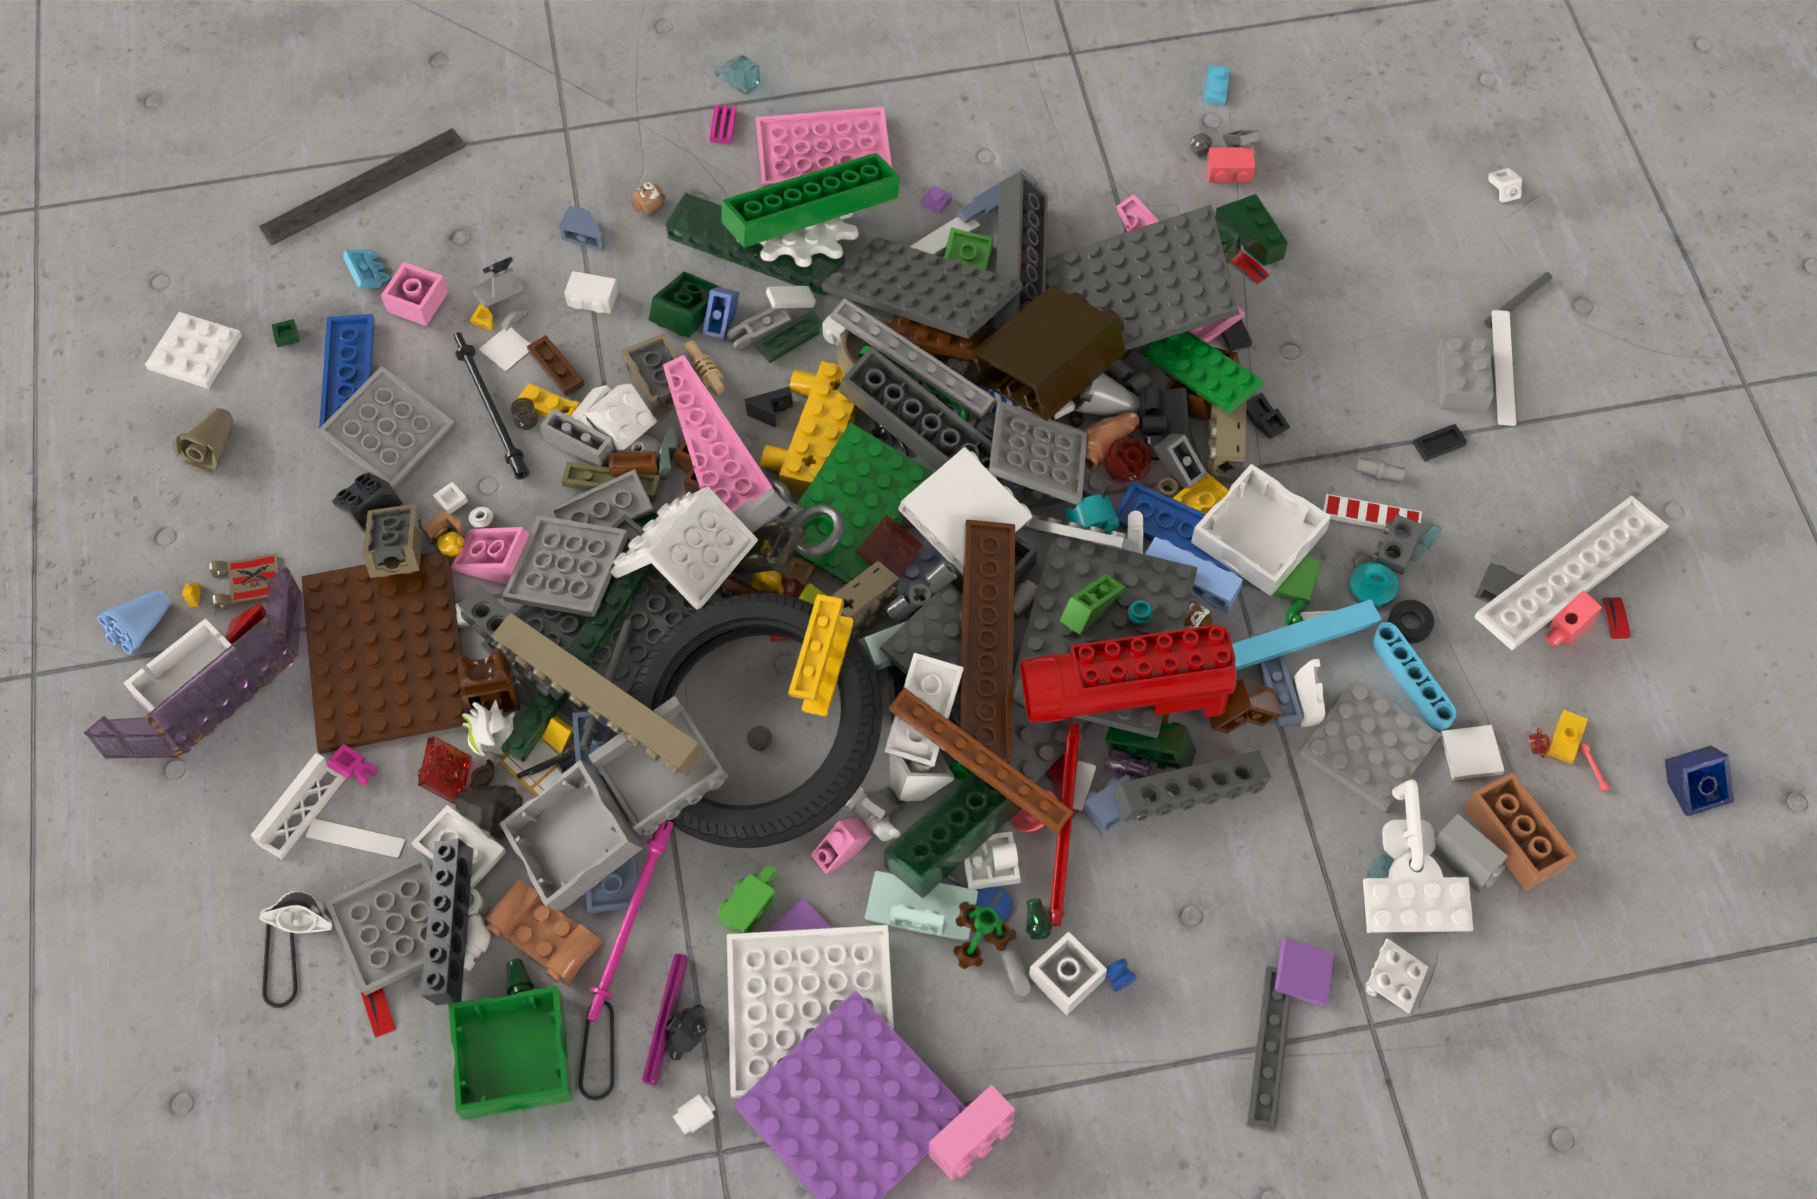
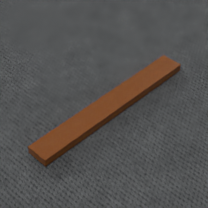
[888,687,1073,834]

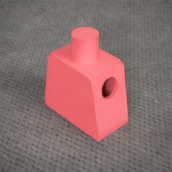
[1544,590,1602,648]

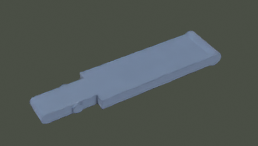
[956,169,1038,223]

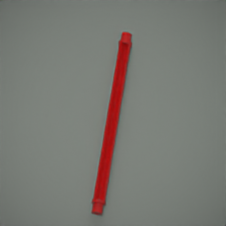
[1048,723,1081,927]

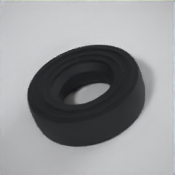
[1388,600,1434,643]

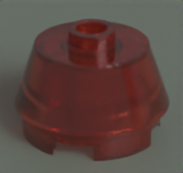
[1105,436,1152,483]

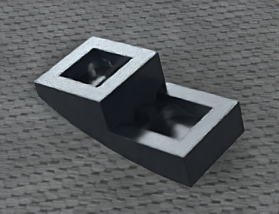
[1246,393,1290,439]

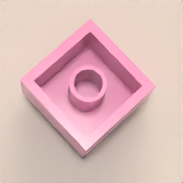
[381,262,449,326]

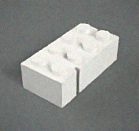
[124,619,244,728]

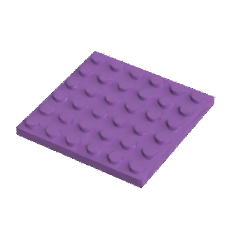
[733,990,966,1199]

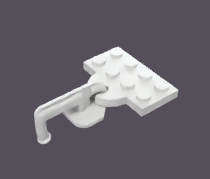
[1363,779,1473,933]

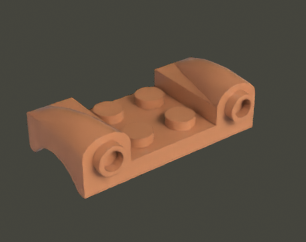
[484,879,603,987]

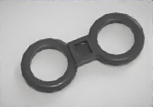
[758,479,845,557]

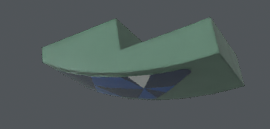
[656,427,678,479]

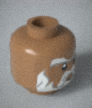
[631,182,665,215]

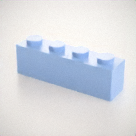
[1145,537,1243,613]

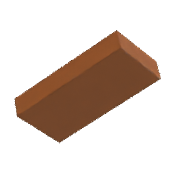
[609,451,657,476]

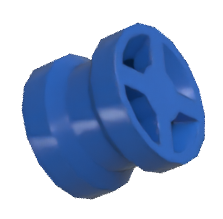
[1106,958,1137,992]

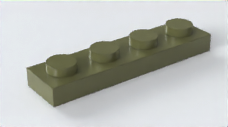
[561,462,661,500]

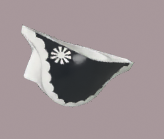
[259,891,332,933]

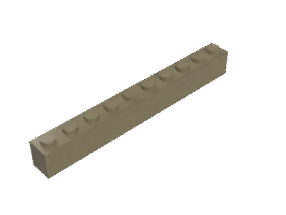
[491,612,706,777]

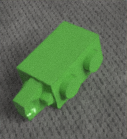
[718,864,777,934]

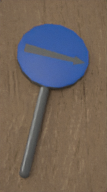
[935,866,1013,921]

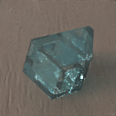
[715,55,760,95]

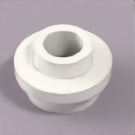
[469,507,493,529]

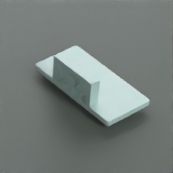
[865,871,978,941]

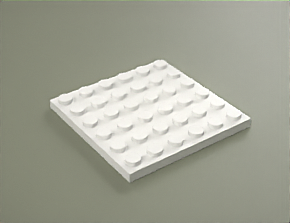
[727,925,894,1099]

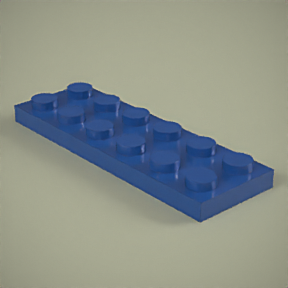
[319,314,375,428]
[1115,481,1244,581]

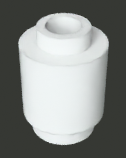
[673,1094,716,1135]

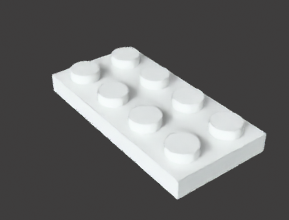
[884,653,964,767]

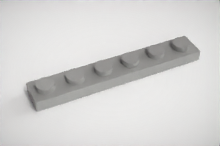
[1022,514,1134,552]

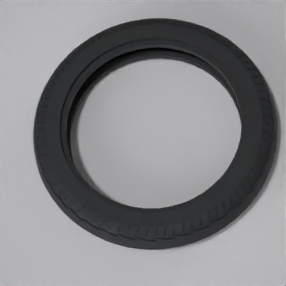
[629,593,882,848]

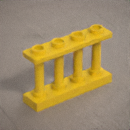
[788,594,854,717]

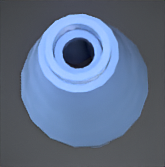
[97,590,172,655]

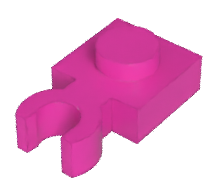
[327,744,377,785]

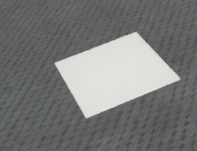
[478,327,531,371]

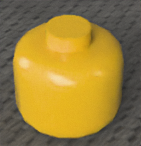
[437,532,465,558]

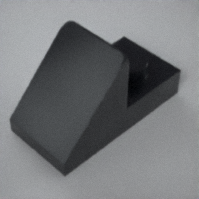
[745,387,793,427]

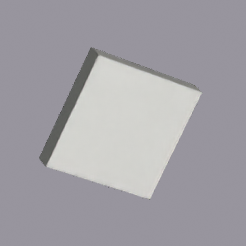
[1440,725,1505,781]

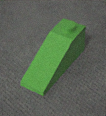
[1060,574,1126,634]

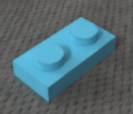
[1204,65,1230,105]

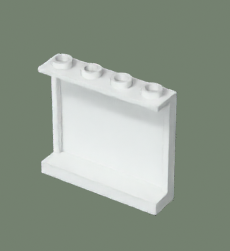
[898,447,1033,576]

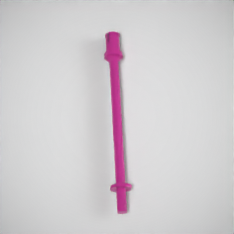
[586,820,674,1023]

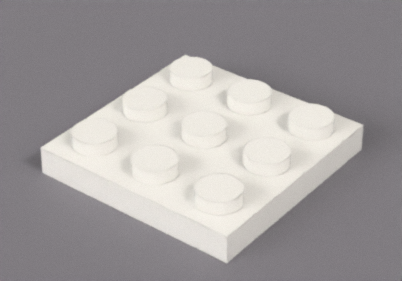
[145,312,242,389]

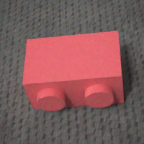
[1207,147,1255,183]

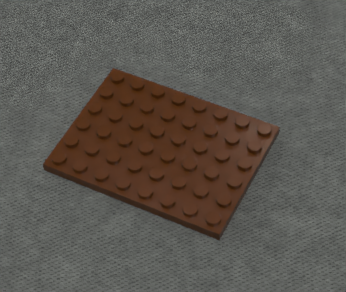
[301,551,469,754]

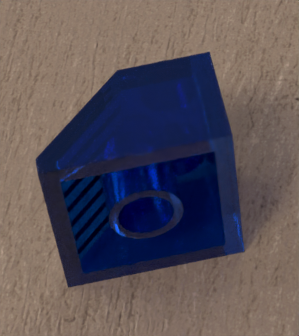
[1665,745,1734,817]

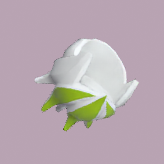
[462,700,515,757]

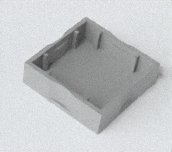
[499,760,643,912]

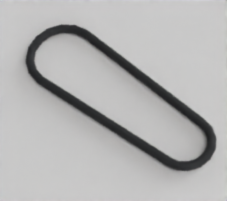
[262,923,297,1008]
[578,1001,614,1101]

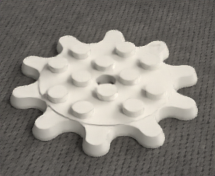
[737,189,859,267]

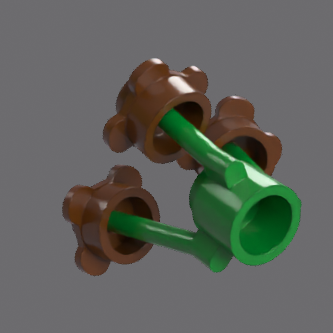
[953,901,1016,969]

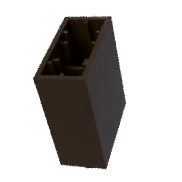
[972,285,1126,421]

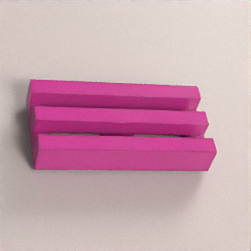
[709,104,737,143]

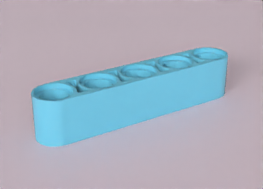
[1372,622,1457,733]

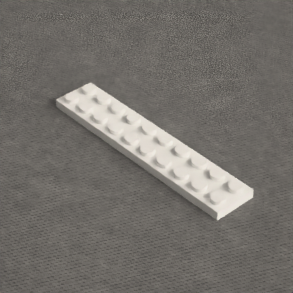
[1475,495,1669,650]

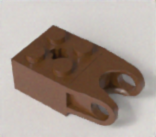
[457,648,521,715]

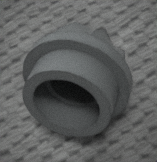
[1190,133,1212,156]

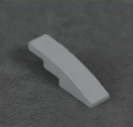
[733,487,788,533]

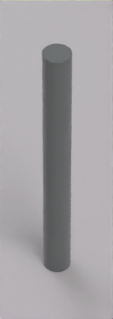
[1484,272,1552,327]

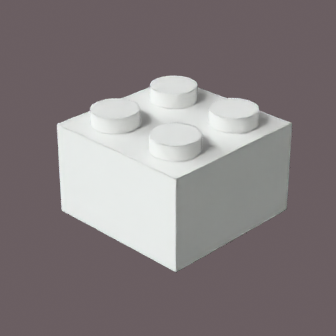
[585,383,657,451]
[1029,932,1107,1015]

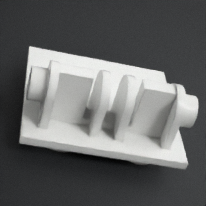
[1365,938,1428,1014]

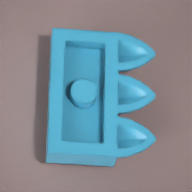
[343,250,391,288]

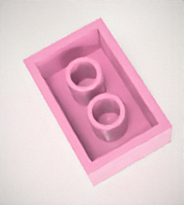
[929,1085,1015,1181]

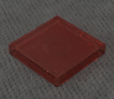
[855,515,924,577]

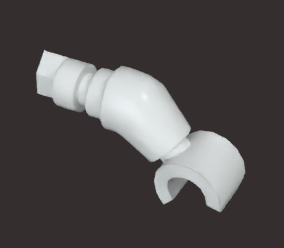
[845,786,901,841]
[464,888,491,971]

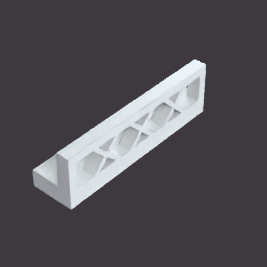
[251,753,346,859]

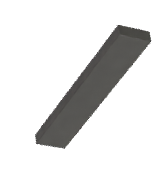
[1246,966,1291,1132]

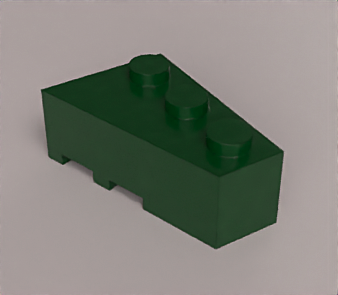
[1215,194,1288,266]
[1105,722,1196,770]

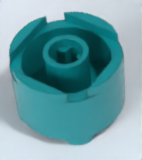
[1064,494,1120,535]

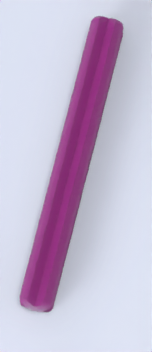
[642,953,688,1085]

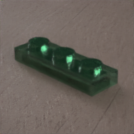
[756,310,823,363]

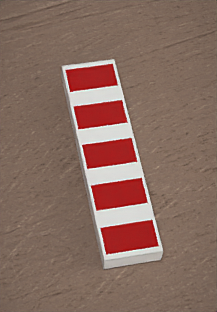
[1323,494,1422,534]

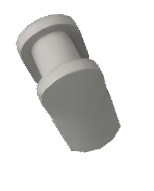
[1001,950,1030,1002]

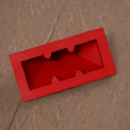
[225,603,269,651]

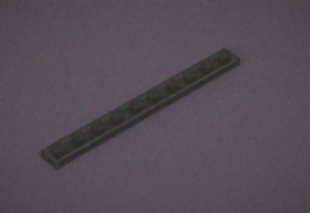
[259,128,465,246]

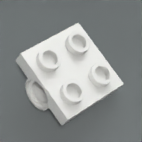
[961,831,1021,890]

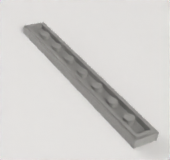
[830,298,996,419]

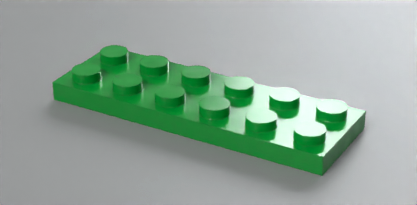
[1143,331,1264,415]

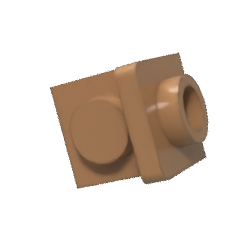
[422,509,464,545]

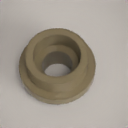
[1155,478,1180,499]

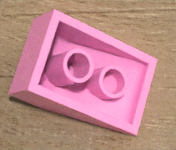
[450,527,530,584]

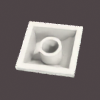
[890,751,954,802]

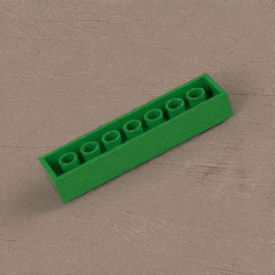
[721,152,900,247]

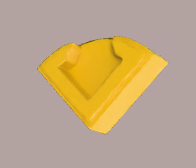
[470,303,494,331]
[182,582,201,607]

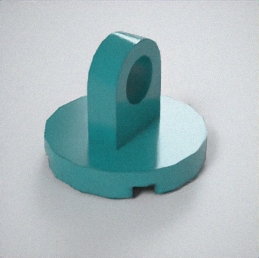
[1349,562,1399,609]

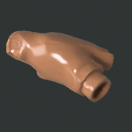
[1083,411,1141,470]

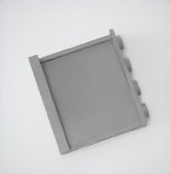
[588,696,729,836]

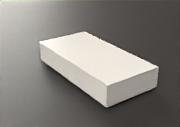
[766,286,816,308]

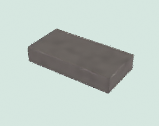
[861,787,907,819]

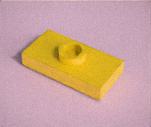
[1547,709,1588,764]

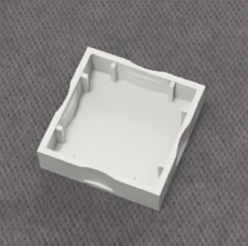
[1191,464,1331,596]

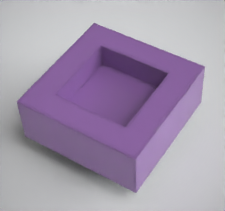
[921,185,952,214]

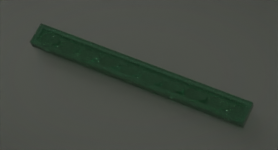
[501,563,655,763]

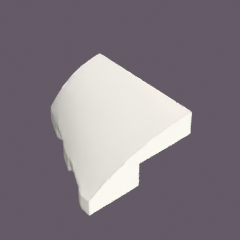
[1292,659,1325,727]

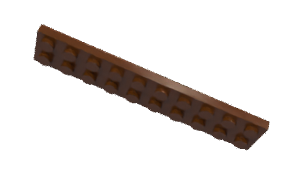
[959,519,1015,765]

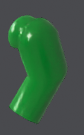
[1285,599,1306,626]

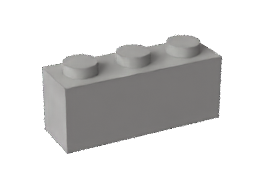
[540,408,615,467]

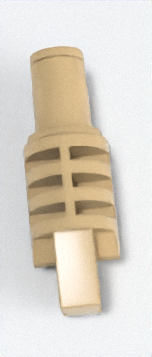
[684,340,725,396]

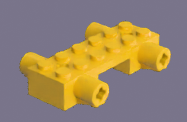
[761,361,861,495]

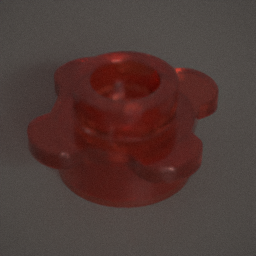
[1529,728,1550,758]

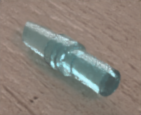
[1410,524,1441,562]

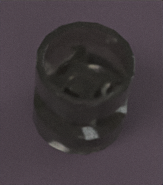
[511,398,538,430]

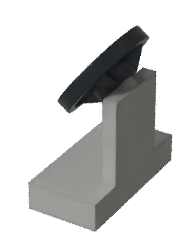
[472,257,523,308]

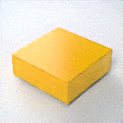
[542,716,574,753]

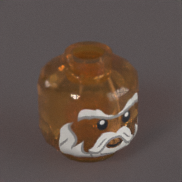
[1183,600,1213,629]

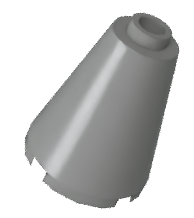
[1074,373,1142,417]

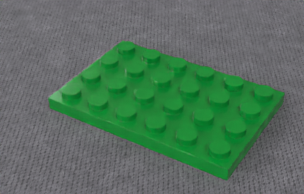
[775,422,932,584]

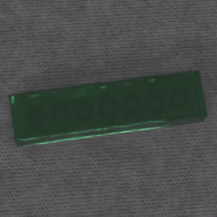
[665,193,846,297]

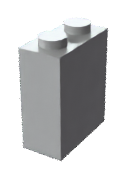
[1432,814,1508,893]

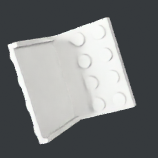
[610,486,758,610]

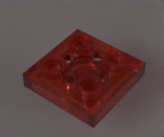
[417,736,472,805]

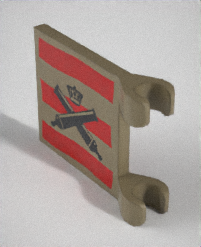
[209,554,282,611]

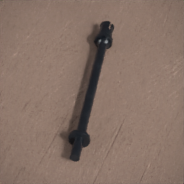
[453,332,530,480]

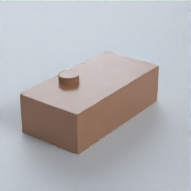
[1463,772,1578,891]

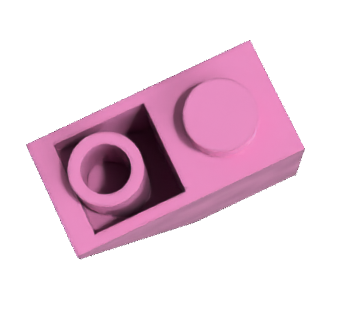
[811,816,873,874]

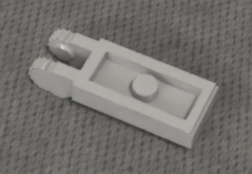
[727,307,793,350]

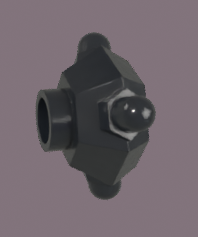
[665,1004,708,1061]

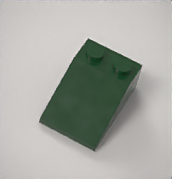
[648,271,720,338]

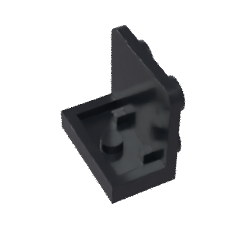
[332,473,403,533]

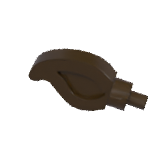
[467,759,495,796]

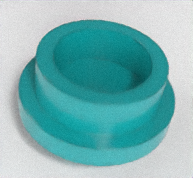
[1127,600,1153,625]

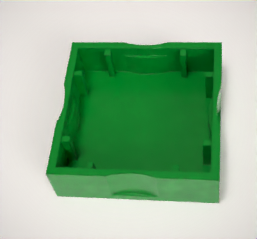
[448,986,573,1120]

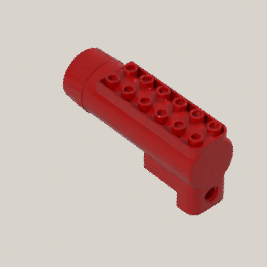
[1020,625,1237,723]

